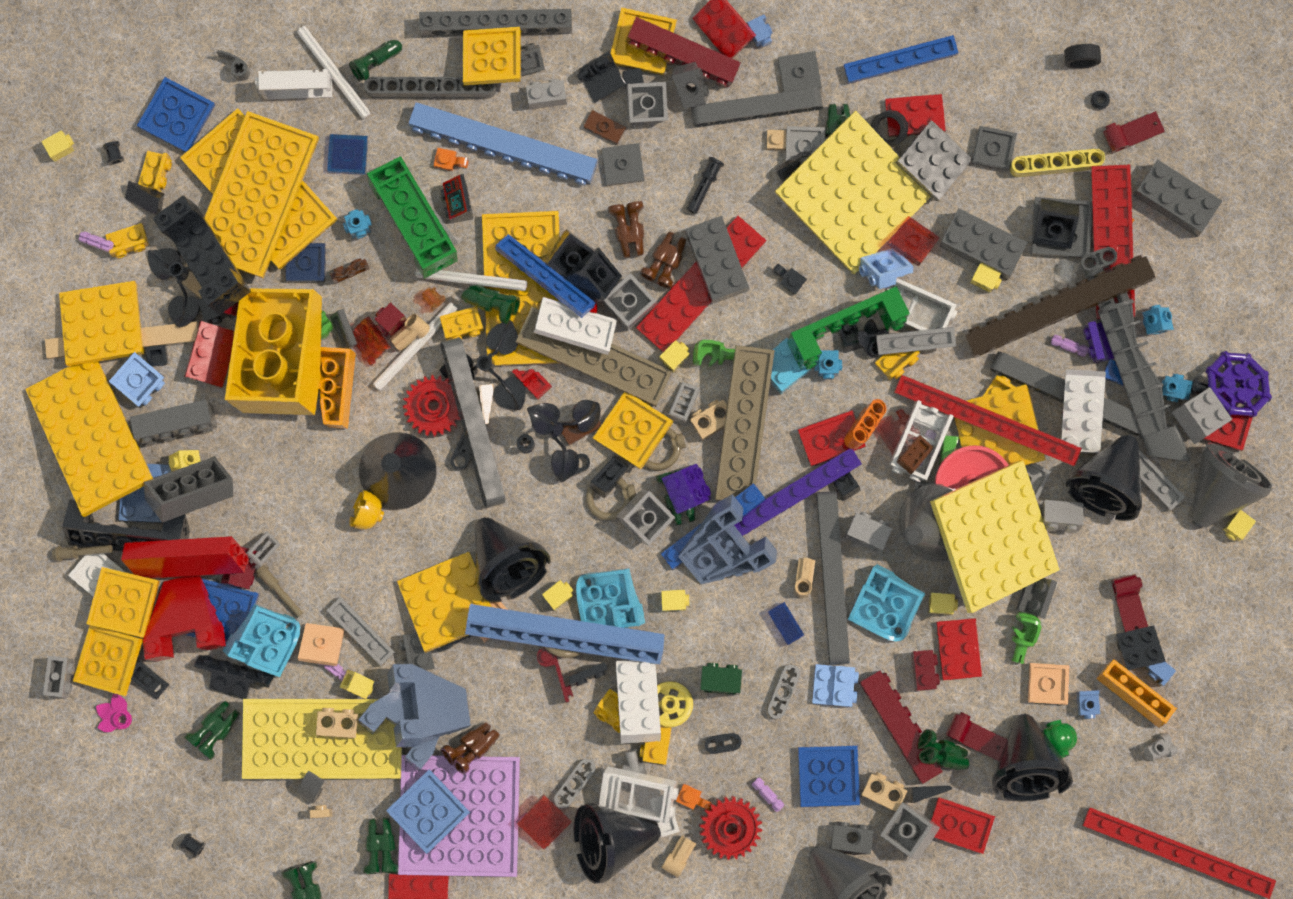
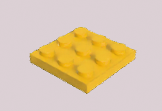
[611,7,677,75]
[463,27,521,85]
[593,392,673,470]
[87,567,160,638]
[73,625,143,696]

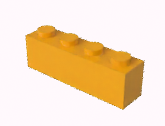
[1096,659,1177,728]

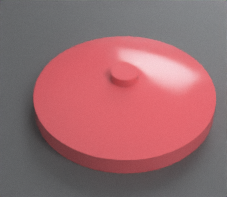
[935,445,1008,489]

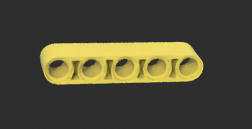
[1010,149,1105,177]

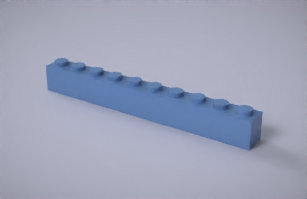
[409,102,598,186]
[465,604,665,664]

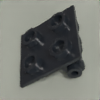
[577,51,626,103]
[1116,625,1166,671]

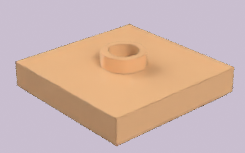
[298,623,345,666]
[1028,663,1069,705]

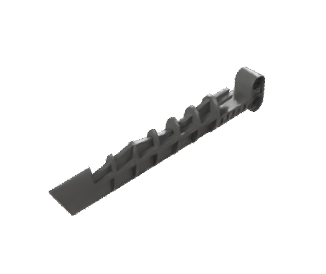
[1081,247,1190,462]

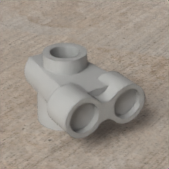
[1144,732,1178,761]
[623,748,646,774]

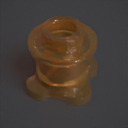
[422,287,446,312]

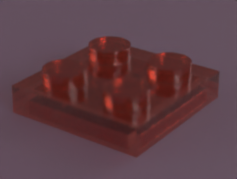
[887,216,940,267]
[516,794,572,850]

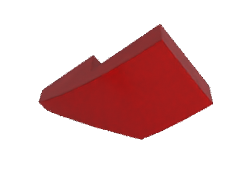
[512,369,552,400]

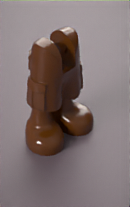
[608,201,644,258]
[639,231,687,289]
[441,722,500,774]

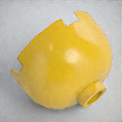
[349,490,384,530]

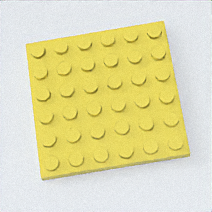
[774,111,931,274]
[930,460,1060,613]

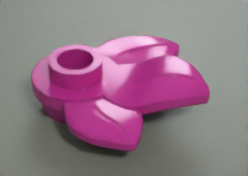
[96,694,132,732]

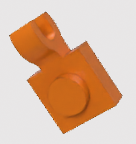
[433,148,469,171]
[676,784,711,810]

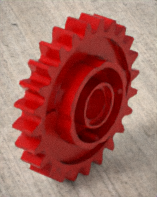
[403,375,460,437]
[699,795,762,860]

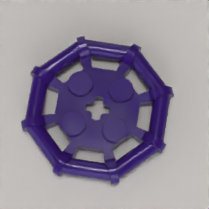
[1205,351,1272,418]

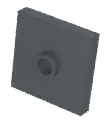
[778,51,822,92]
[971,126,1017,171]
[602,143,644,186]

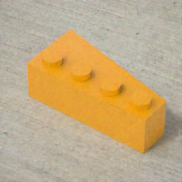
[319,347,356,429]

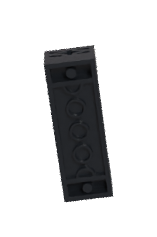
[153,195,251,315]
[62,499,190,552]

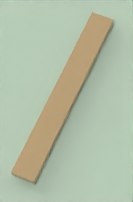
[45,321,199,359]

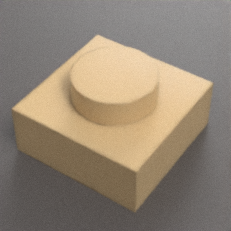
[767,130,786,150]
[310,805,332,818]

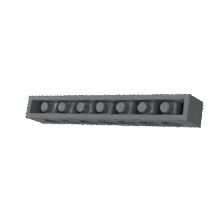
[419,9,572,37]

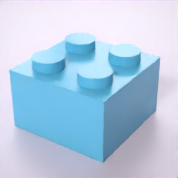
[770,338,811,394]

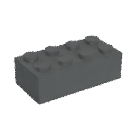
[1133,159,1222,237]
[939,208,1028,280]
[685,216,749,304]
[130,400,217,446]
[144,456,234,522]

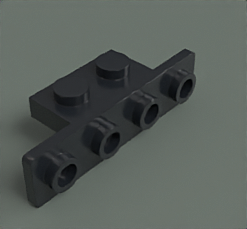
[194,655,274,699]

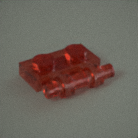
[352,317,391,366]
[876,409,920,456]

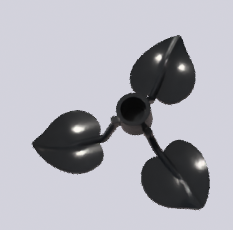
[148,248,200,328]
[439,320,526,410]
[527,400,601,483]

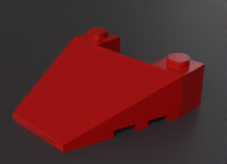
[143,576,226,662]

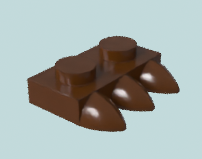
[330,258,370,284]

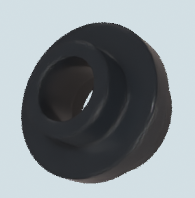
[1091,91,1110,110]

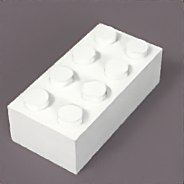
[1061,369,1106,453]
[616,660,661,744]

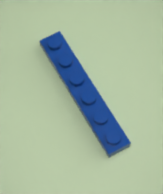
[843,35,959,84]
[495,234,595,318]
[661,483,766,570]

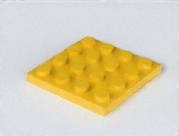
[59,281,144,366]
[954,385,1046,466]
[397,552,491,653]

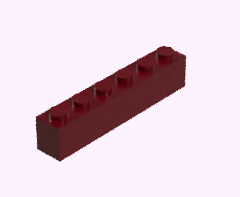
[625,17,741,87]
[859,670,943,784]

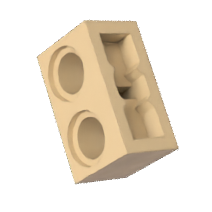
[690,399,727,441]
[316,708,358,738]
[860,772,907,812]

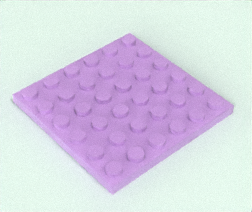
[398,755,520,877]

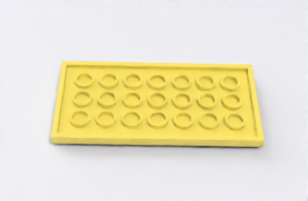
[242,699,402,779]

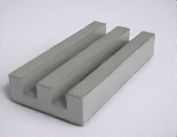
[246,531,281,569]

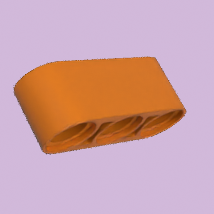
[844,399,887,449]

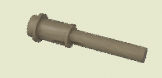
[52,545,113,562]
[255,565,303,618]

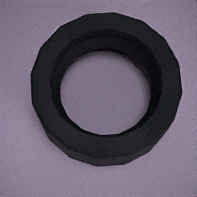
[1064,44,1101,68]
[871,110,908,147]

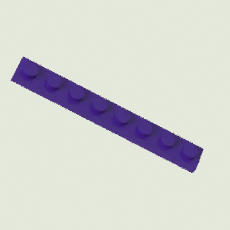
[734,449,862,536]

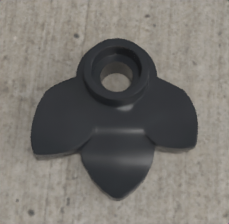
[857,319,889,358]

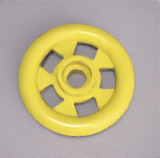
[657,681,693,727]

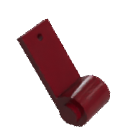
[1103,111,1165,153]
[1111,574,1148,632]
[537,647,574,703]
[945,712,1007,762]

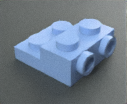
[859,248,913,289]
[109,352,165,407]
[812,664,859,707]

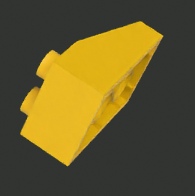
[225,288,322,415]

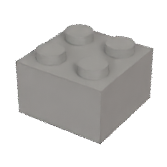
[626,82,668,123]
[602,273,657,331]
[1172,388,1232,444]
[616,489,675,546]
[844,512,892,553]
[881,802,940,860]

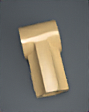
[390,313,430,350]
[794,558,815,598]
[661,836,696,878]

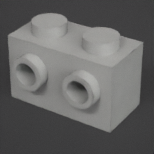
[526,79,567,110]
[1040,500,1083,533]
[43,656,75,698]

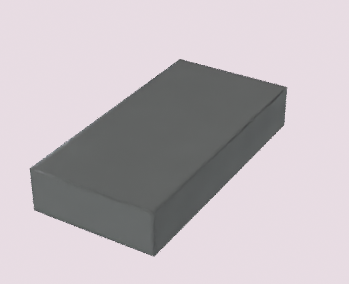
[330,309,357,349]

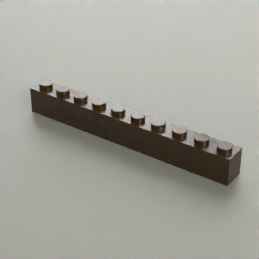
[965,255,1156,357]

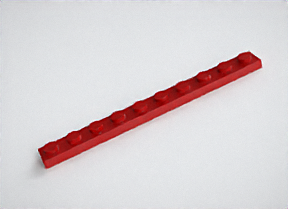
[894,375,1082,466]
[1082,807,1276,899]

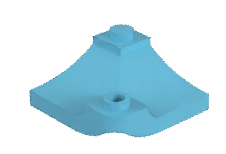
[848,564,925,642]
[576,568,645,628]
[222,604,300,677]

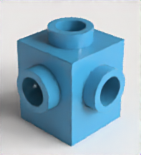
[343,209,372,239]
[1142,305,1174,335]
[815,350,842,380]
[1162,373,1193,402]

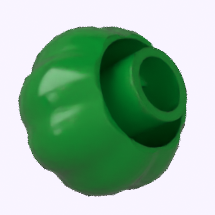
[1043,720,1077,758]

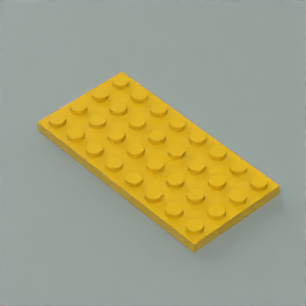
[180,108,338,270]
[205,111,319,279]
[482,211,562,366]
[25,361,153,517]

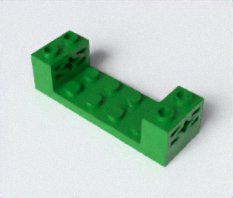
[367,156,458,279]
[787,286,910,370]

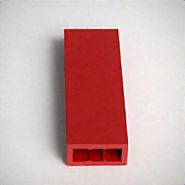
[121,536,249,578]

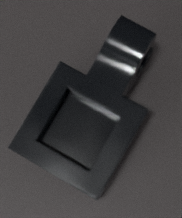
[772,264,807,295]

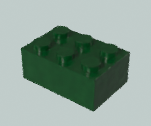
[700,663,742,695]

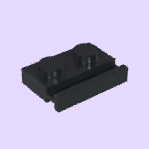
[568,662,608,687]

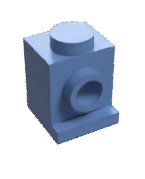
[747,14,772,47]
[1145,662,1176,687]
[1076,690,1100,719]

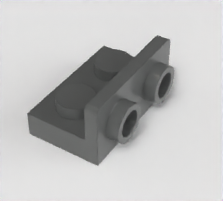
[521,43,545,75]
[1016,578,1057,619]
[400,632,435,671]

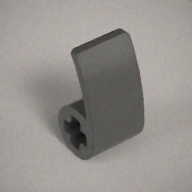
[217,50,250,81]
[297,771,324,804]

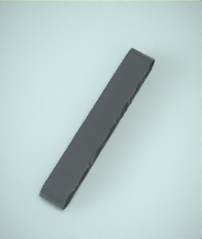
[364,77,496,98]
[691,88,823,128]

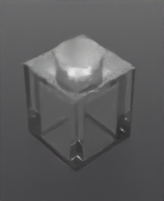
[1052,259,1079,290]

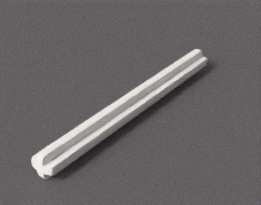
[297,26,370,119]
[415,268,527,291]
[373,302,458,390]

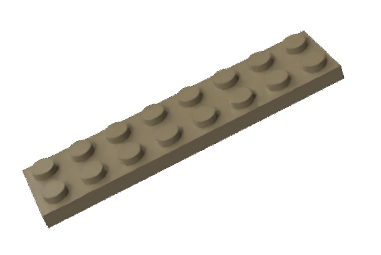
[515,307,672,407]
[714,345,775,500]

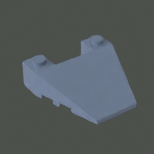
[678,494,777,584]
[387,664,471,747]
[358,691,439,771]

